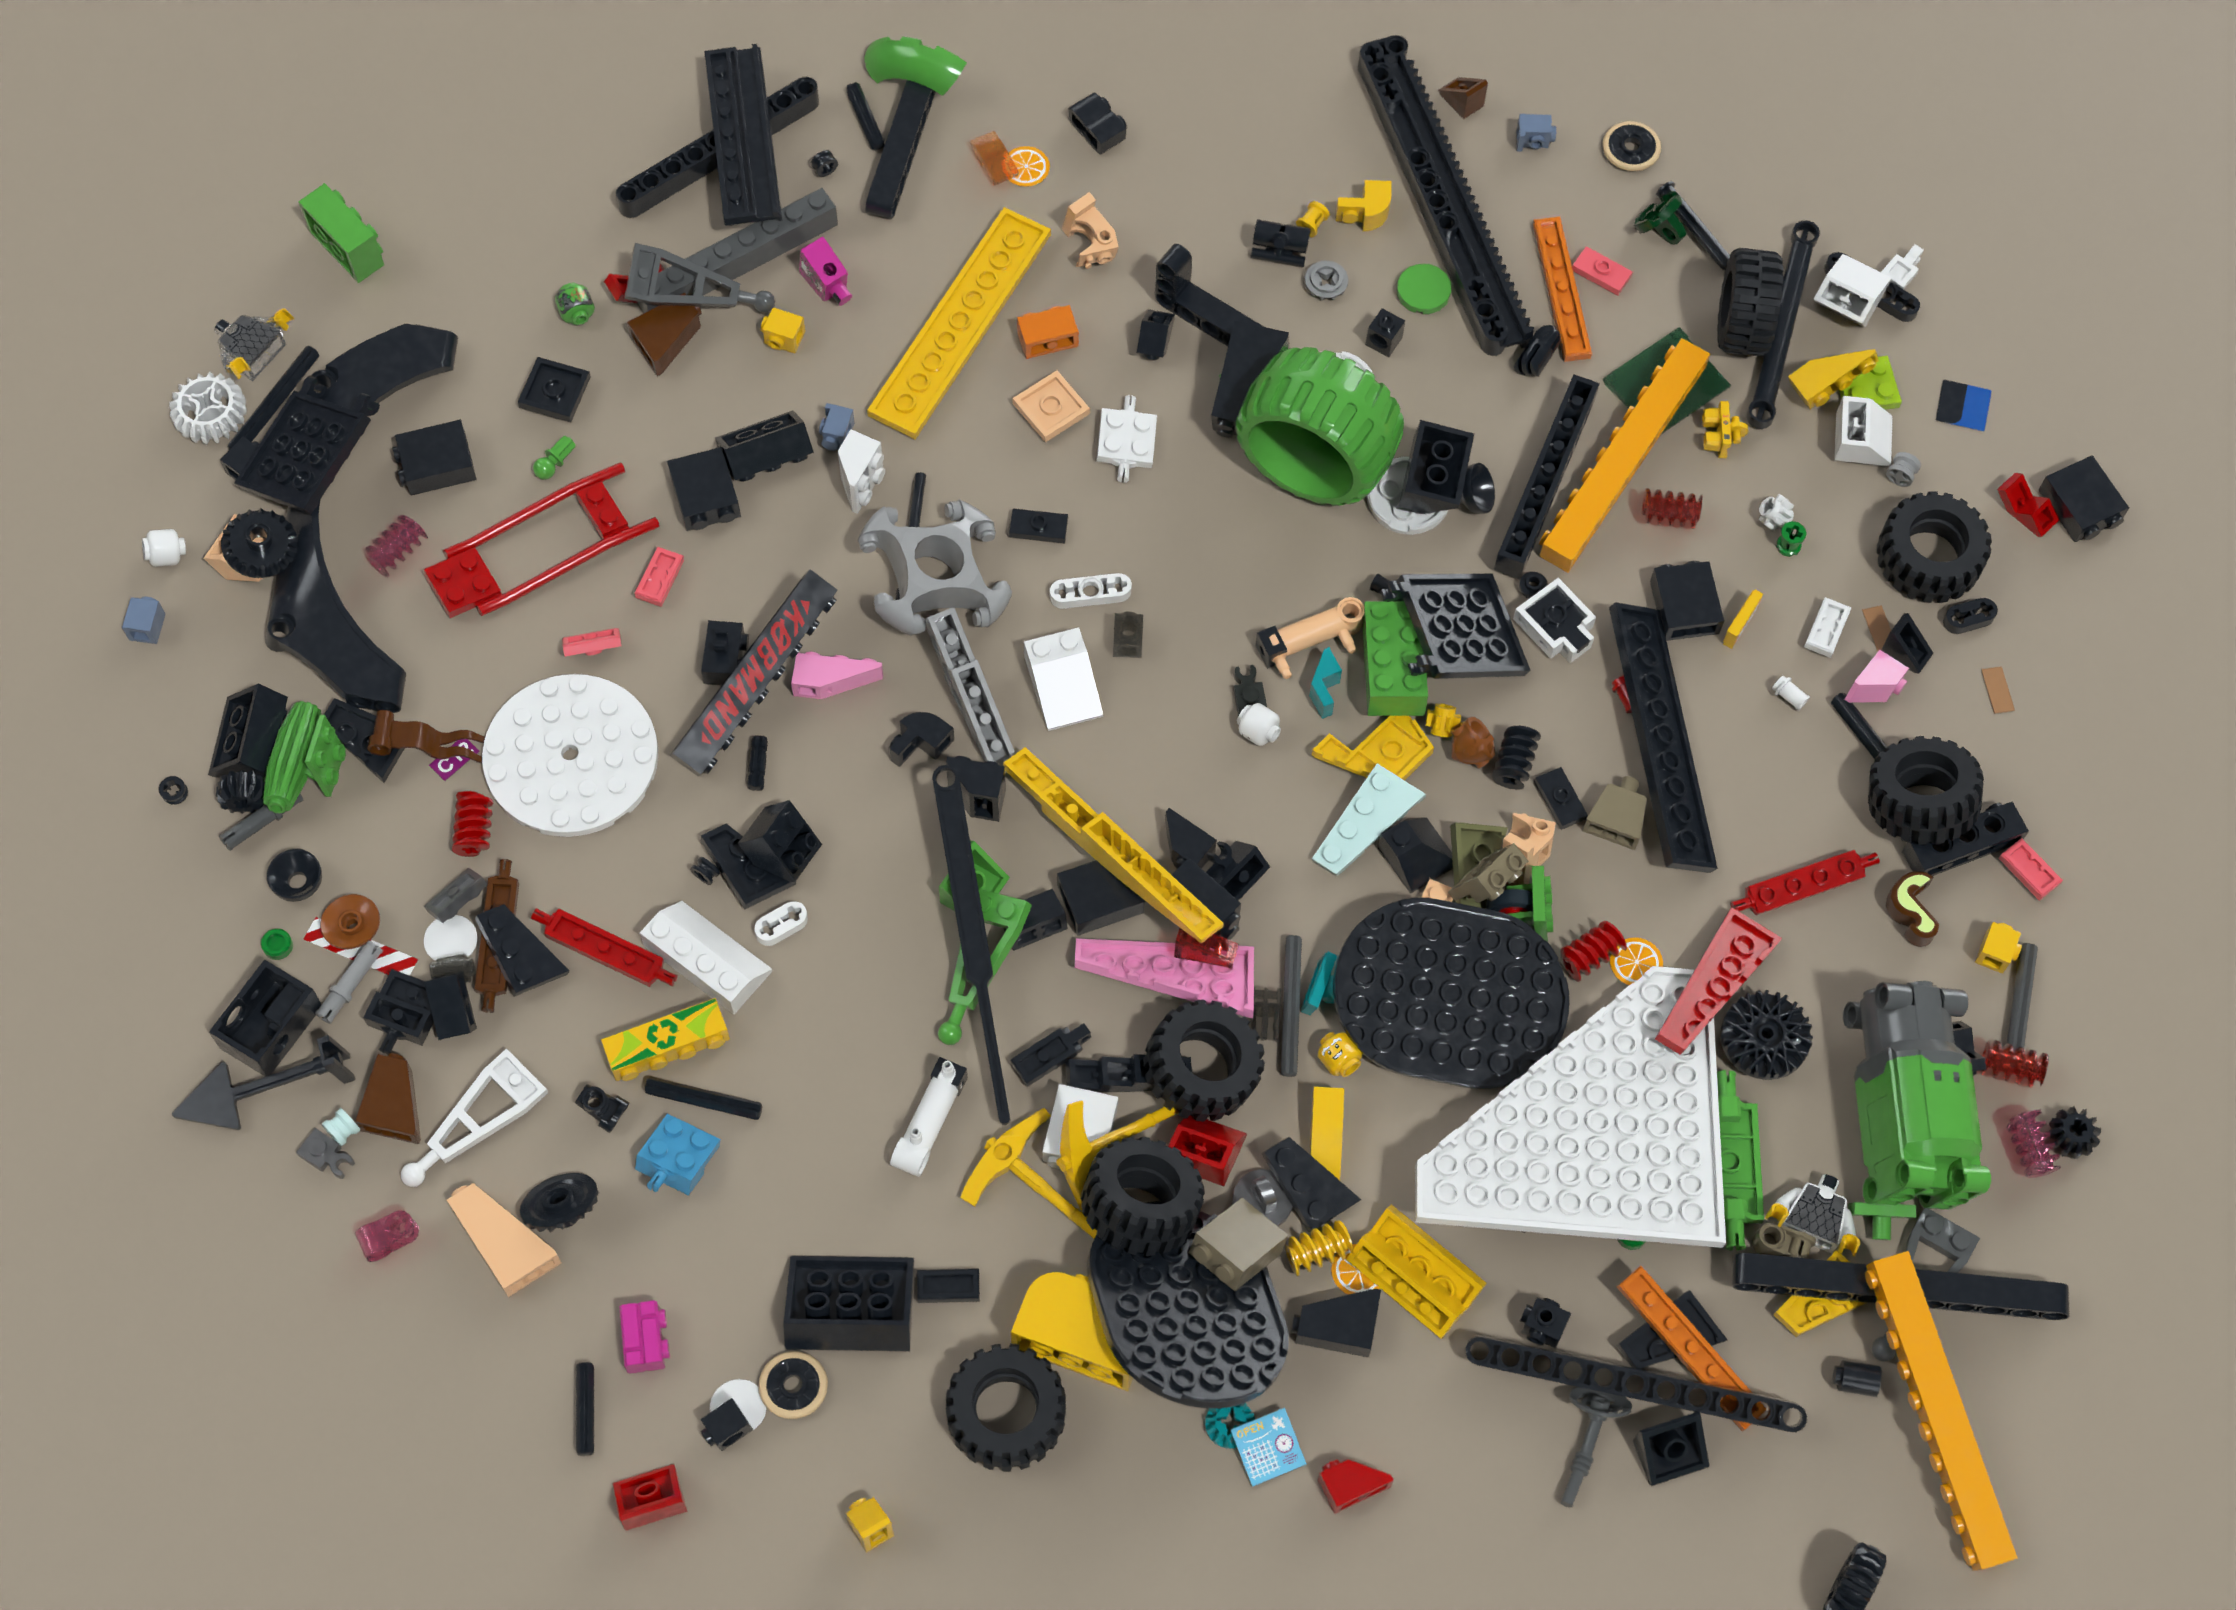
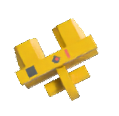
[1702,401,1748,458]

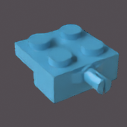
[635,1114,721,1196]

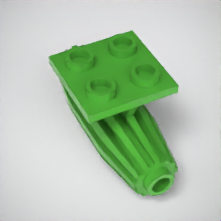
[263,701,346,813]

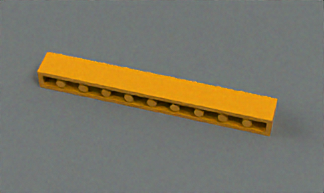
[1539,338,1710,573]
[1865,1251,2018,1571]

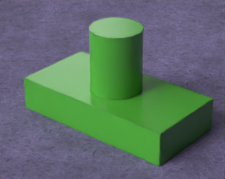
[1848,1202,1916,1240]

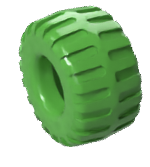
[1235,347,1404,506]

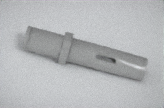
[315,941,383,1024]

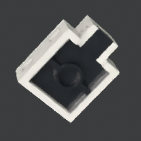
[1513,578,1596,663]

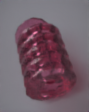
[365,515,428,578]
[2006,1109,2061,1178]

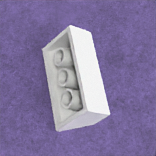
[640,901,773,1015]

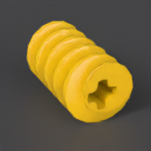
[1285,1220,1354,1276]

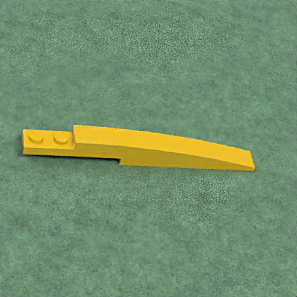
[1003,747,1224,943]

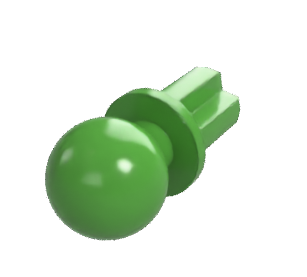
[533,436,576,480]

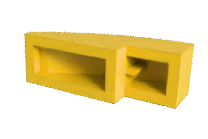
[1310,1087,1344,1180]

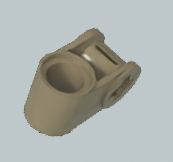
[1752,1222,1816,1259]

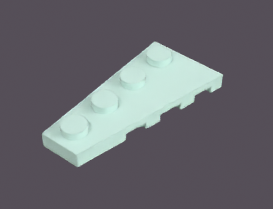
[1312,763,1426,876]

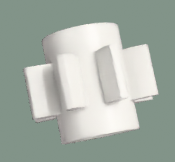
[1759,494,1794,531]

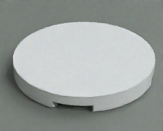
[1367,457,1448,535]

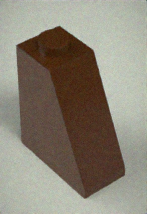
[627,292,702,377]
[355,1053,421,1144]

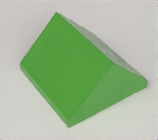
[939,840,1010,911]

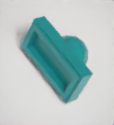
[1301,951,1338,1016]

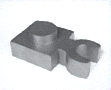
[296,1128,355,1179]

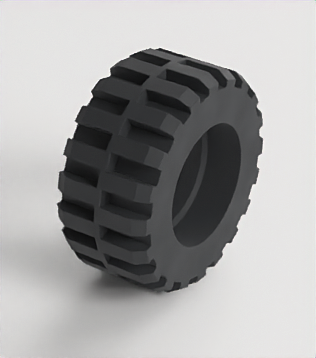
[1717,248,1784,356]
[1876,491,1992,603]
[1868,736,1984,845]
[1143,1000,1265,1122]
[1081,1137,1205,1256]
[946,1344,1066,1472]

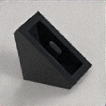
[1881,613,1934,674]

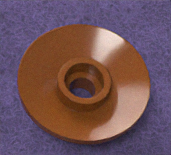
[320,894,380,949]

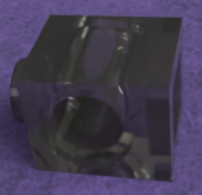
[1113,611,1143,658]

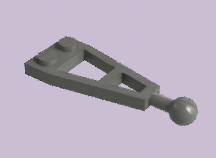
[624,243,775,313]
[1871,1208,1980,1362]

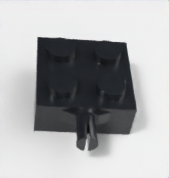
[363,969,434,1055]

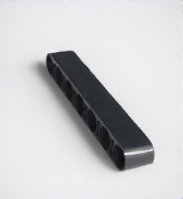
[865,80,936,219]

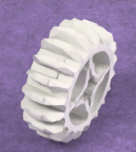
[169,371,247,445]

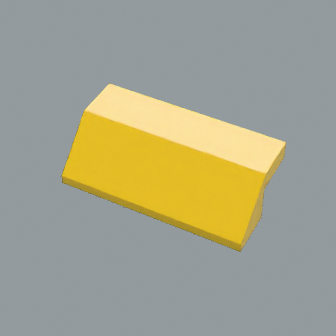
[1346,1204,1487,1339]

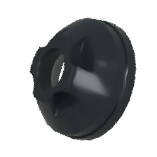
[1460,463,1495,514]
[267,849,322,902]

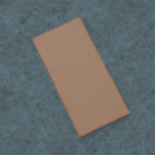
[1862,605,1891,651]
[1981,666,2015,714]

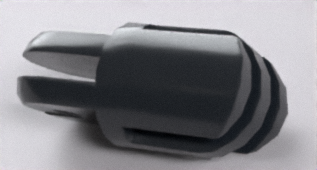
[1514,325,1561,377]

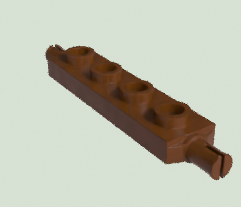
[475,859,519,1013]

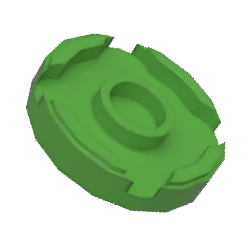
[1397,264,1451,314]

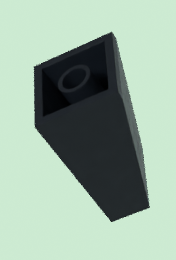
[1211,321,1289,438]

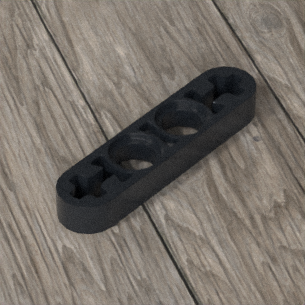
[1824,252,1920,322]

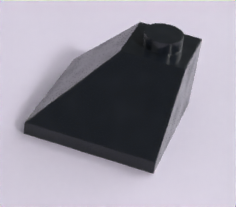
[1378,817,1453,893]

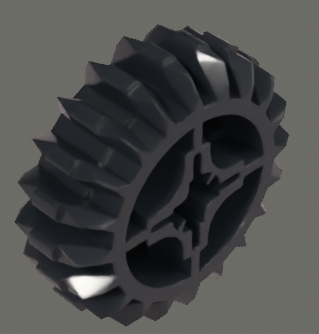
[1823,1542,1887,1610]

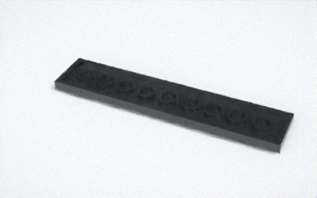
[1609,602,1718,873]

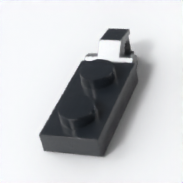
[1010,1023,1091,1087]

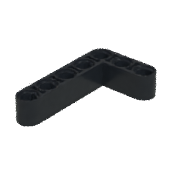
[1155,243,1264,346]

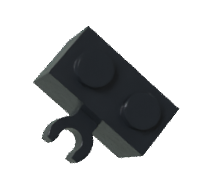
[701,620,749,685]
[1206,841,1270,901]

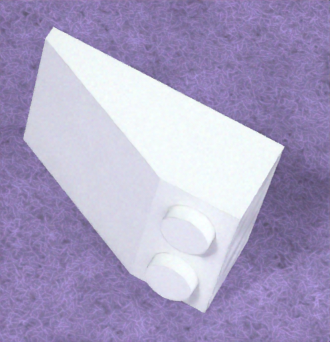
[1024,627,1103,731]

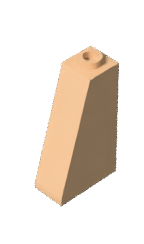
[447,1183,561,1297]

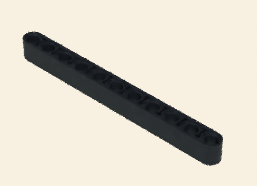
[1733,1253,2070,1320]
[1466,1336,1807,1432]

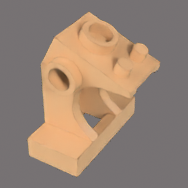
[1062,192,1119,269]
[1502,813,1556,886]

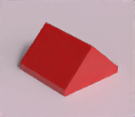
[613,1464,687,1531]

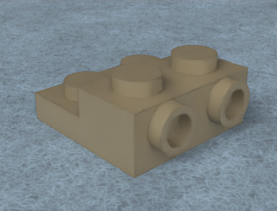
[1448,843,1528,903]

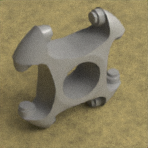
[858,499,1012,636]

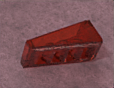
[1174,928,1239,968]

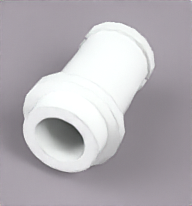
[1772,676,1810,711]

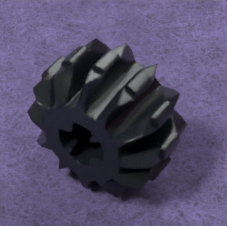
[216,769,265,814]
[2047,1106,2102,1160]

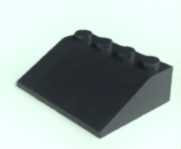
[783,1256,914,1351]

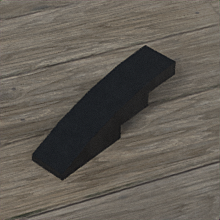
[1066,1054,1192,1092]

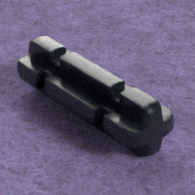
[748,735,768,791]

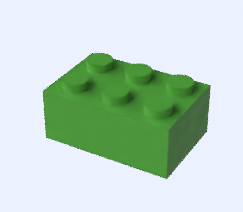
[298,183,384,283]

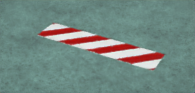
[303,917,419,976]

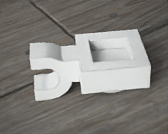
[1881,244,1924,289]

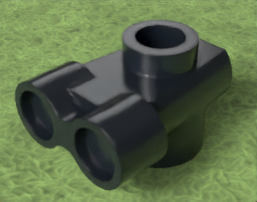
[575,1084,630,1133]

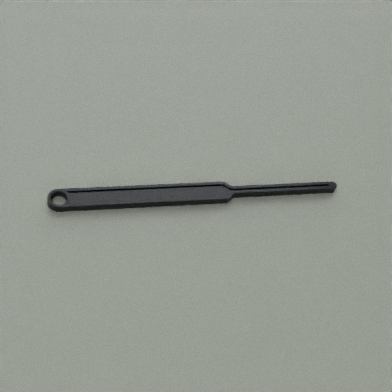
[932,765,1010,1125]

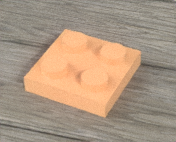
[1013,370,1090,443]

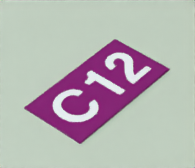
[429,739,480,781]

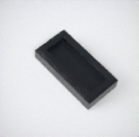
[917,1269,980,1303]

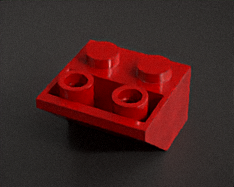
[1168,1115,1247,1187]

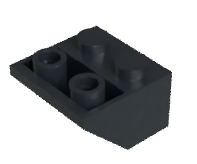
[946,756,1006,822]
[738,800,822,883]

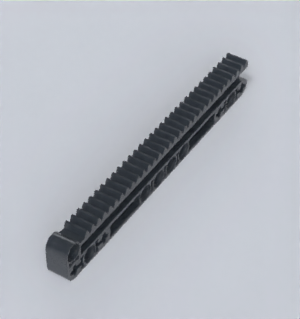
[1358,35,1534,356]

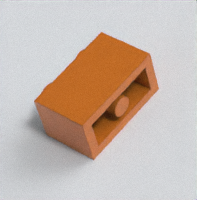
[1017,305,1079,359]

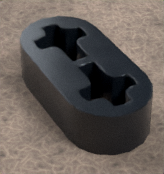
[1943,598,1998,634]

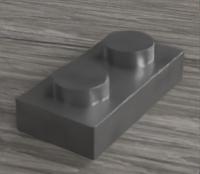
[424,868,488,923]

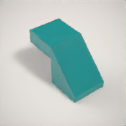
[1309,647,1342,719]

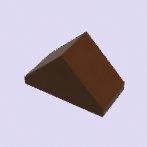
[1438,77,1488,120]

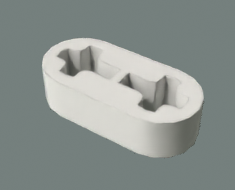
[755,901,808,946]

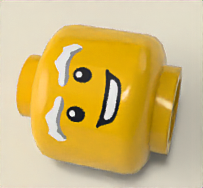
[1317,1032,1362,1077]

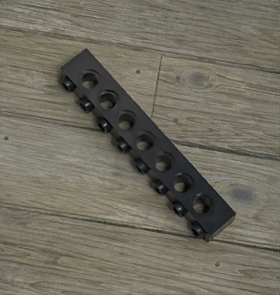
[1494,374,1600,579]

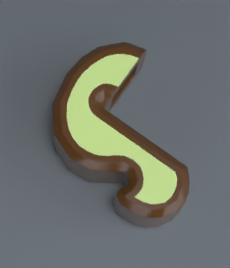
[1886,871,1939,947]

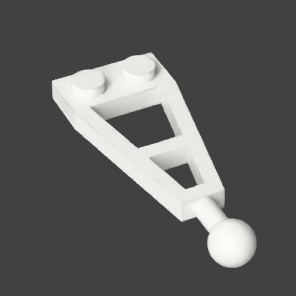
[401,1048,549,1187]

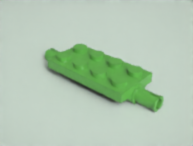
[1717,1070,1764,1251]

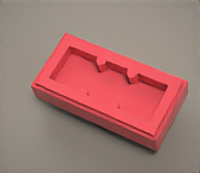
[1572,246,1633,296]
[635,547,684,607]
[562,628,622,657]
[1998,838,2063,901]

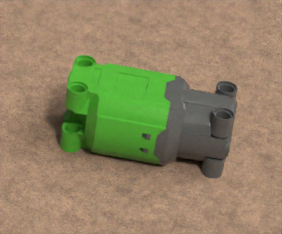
[1843,981,1991,1210]

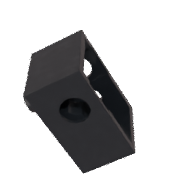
[209,959,322,1077]

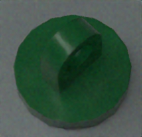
[1634,191,1686,245]

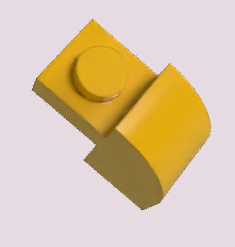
[1336,180,1392,231]

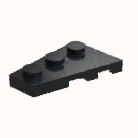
[700,823,796,909]

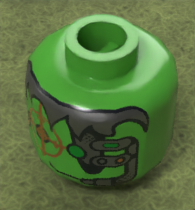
[555,283,595,325]

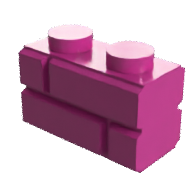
[619,1300,670,1374]

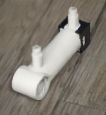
[890,1057,968,1177]

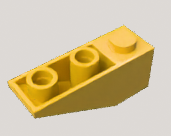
[1788,349,1879,410]

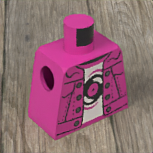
[799,236,852,306]

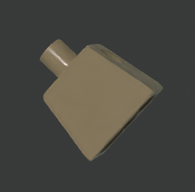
[1583,776,1647,850]

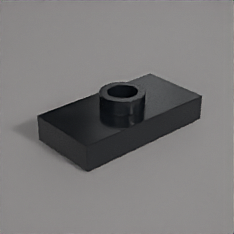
[1009,508,1068,544]
[1534,767,1588,830]

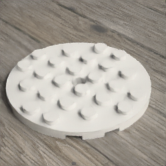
[482,674,658,837]

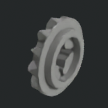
[1305,261,1348,301]

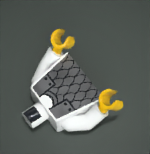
[1765,1174,1860,1257]

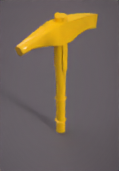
[1056,1100,1179,1212]
[960,1108,1097,1239]

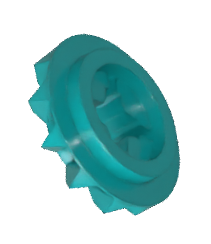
[1205,1403,1255,1449]

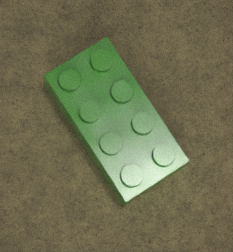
[1362,602,1428,716]

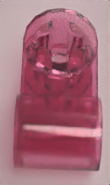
[355,1210,419,1262]

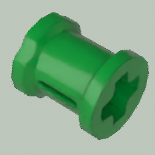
[1776,521,1807,557]

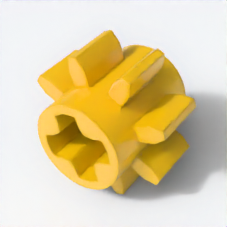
[1425,703,1461,737]

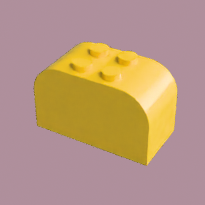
[1011,1272,1133,1392]

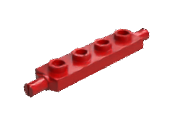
[1730,850,1880,916]
[531,908,678,987]

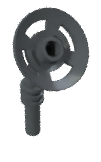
[1560,1387,1632,1508]

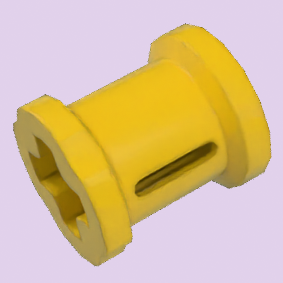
[1296,201,1330,237]

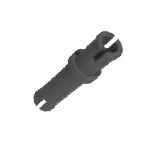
[219,794,303,851]

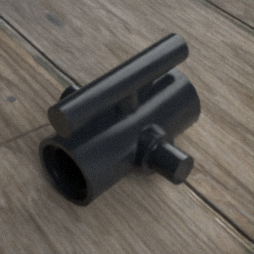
[1251,219,1311,267]

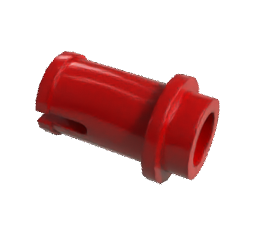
[1612,675,1632,714]

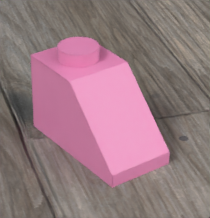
[1844,650,1909,703]

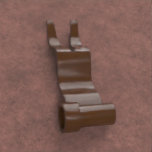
[367,710,486,763]

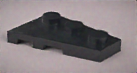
[324,698,405,783]
[475,904,570,997]
[1261,1137,1362,1232]
[1616,1290,1727,1369]

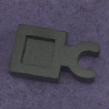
[1234,665,1267,716]

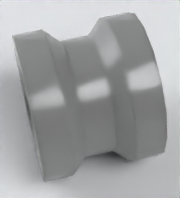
[1886,452,1921,487]

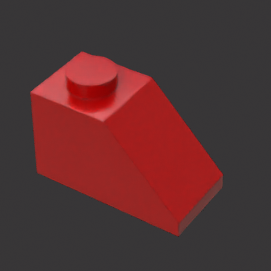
[1318,1459,1394,1514]

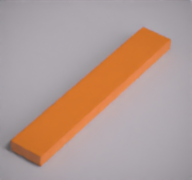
[1533,217,1592,362]
[1617,1266,1767,1431]

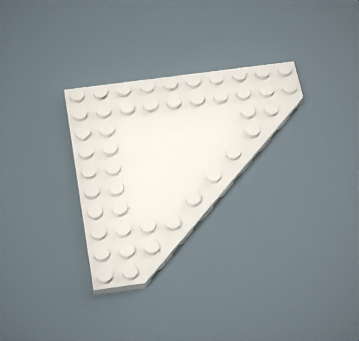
[1415,966,1726,1248]

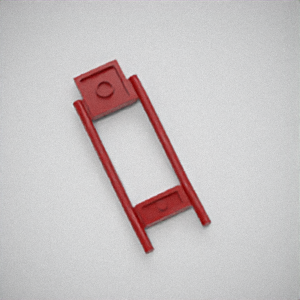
[423,462,660,618]

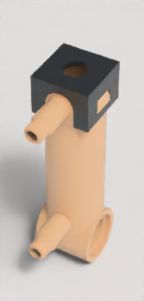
[1256,597,1364,679]

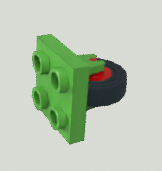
[1486,866,1553,942]

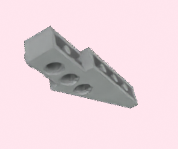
[925,607,1015,773]

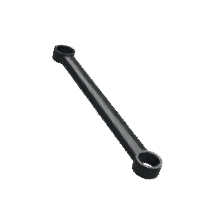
[1746,220,1820,429]

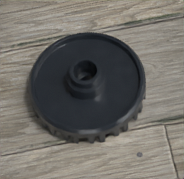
[1720,990,1813,1080]

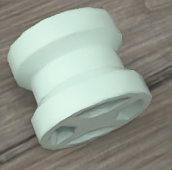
[322,1108,360,1147]

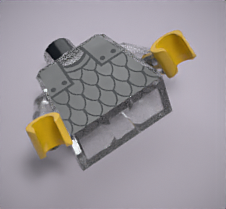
[214,308,295,382]

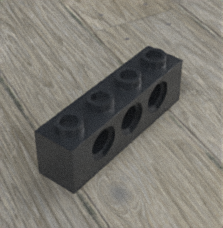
[1902,801,2029,876]

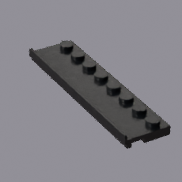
[704,44,782,226]

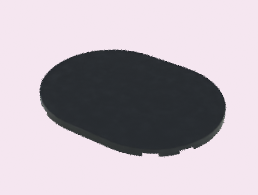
[1333,898,1570,1089]
[1087,1201,1289,1409]

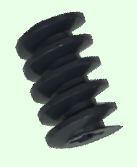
[1492,725,1541,790]

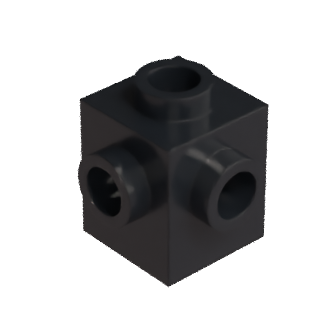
[1520,1297,1571,1349]

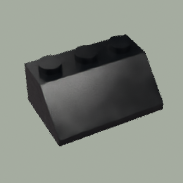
[715,410,814,481]
[1399,420,1474,514]
[208,683,288,778]

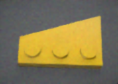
[1773,1250,1866,1337]

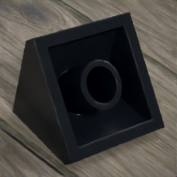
[1633,1411,1710,1486]

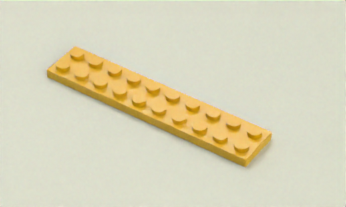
[867,207,1051,439]

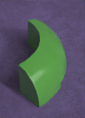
[865,36,967,96]

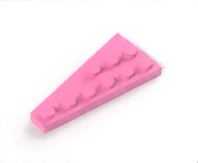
[1075,938,1254,1019]

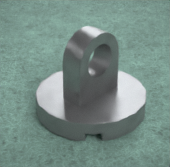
[1232,1169,1293,1227]

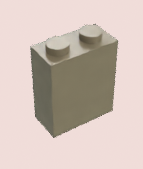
[1189,1197,1289,1291]

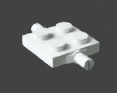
[1097,395,1157,483]

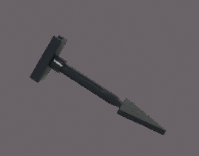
[172,1035,356,1130]

